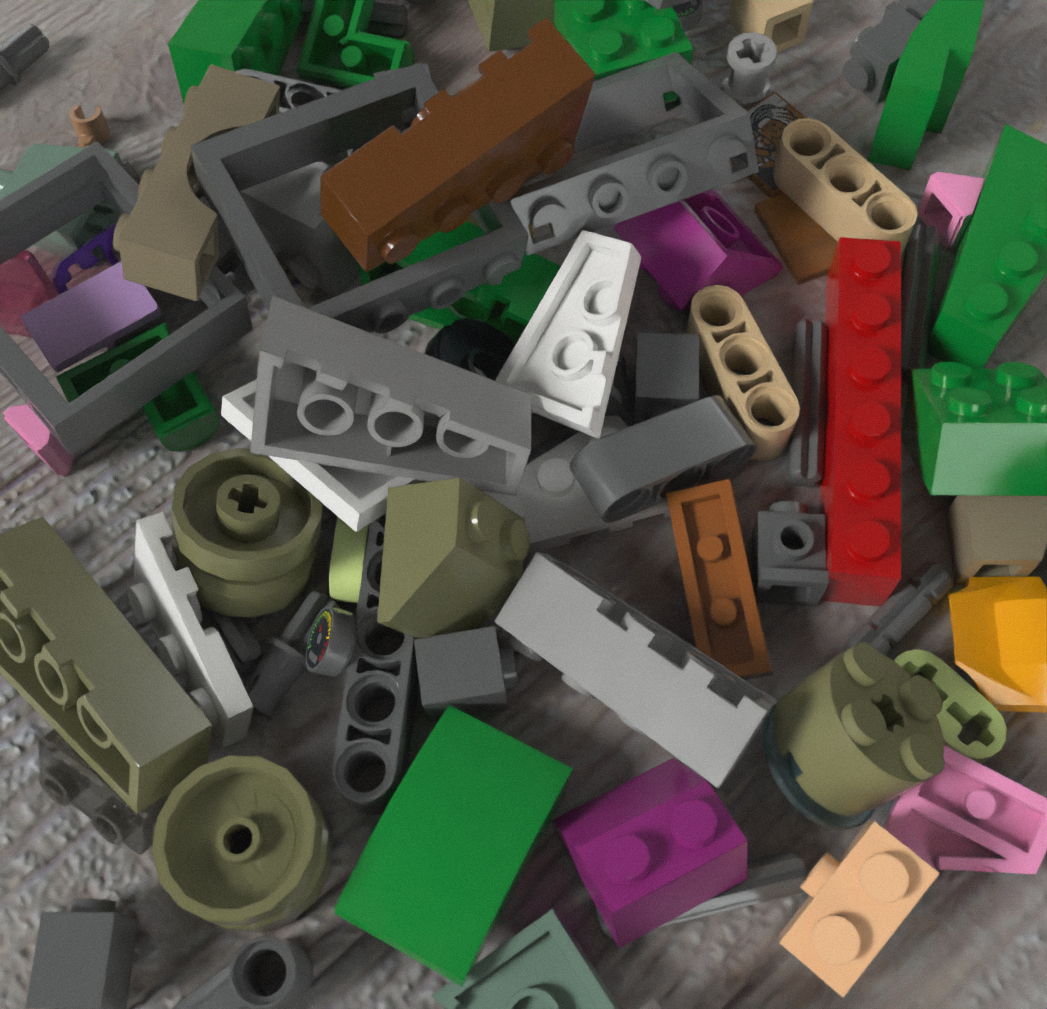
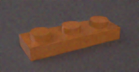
[666,479,773,680]

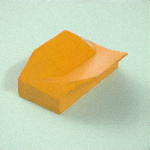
[948,576,1047,713]

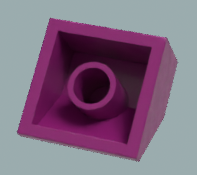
[613,190,784,312]
[551,758,748,948]

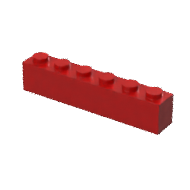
[819,237,901,607]

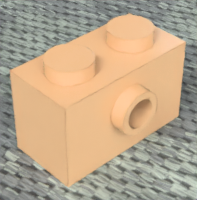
[779,820,940,998]

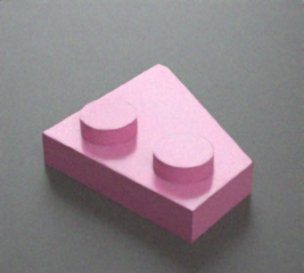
[882,745,1047,874]

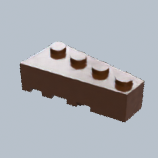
[321,17,596,272]

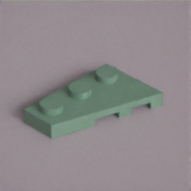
[431,909,620,1009]

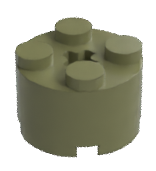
[773,642,945,817]

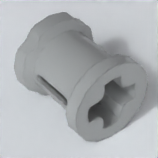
[722,32,777,109]

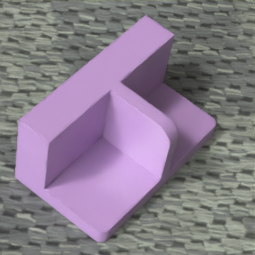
[20,262,161,372]

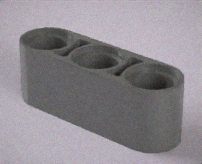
[569,395,757,523]

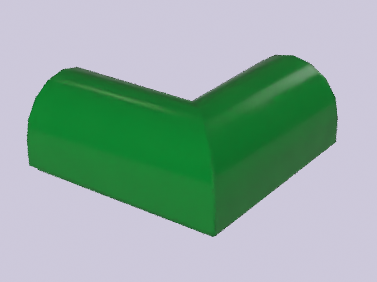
[296,0,415,89]
[55,322,220,452]

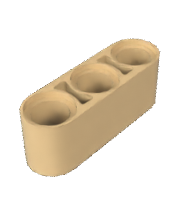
[773,118,918,256]
[685,285,800,461]

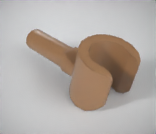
[69,105,110,148]

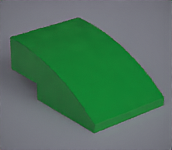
[867,0,985,170]
[335,705,573,987]

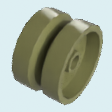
[172,448,322,617]
[152,756,334,933]

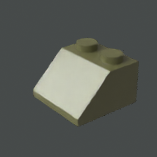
[377,478,529,639]

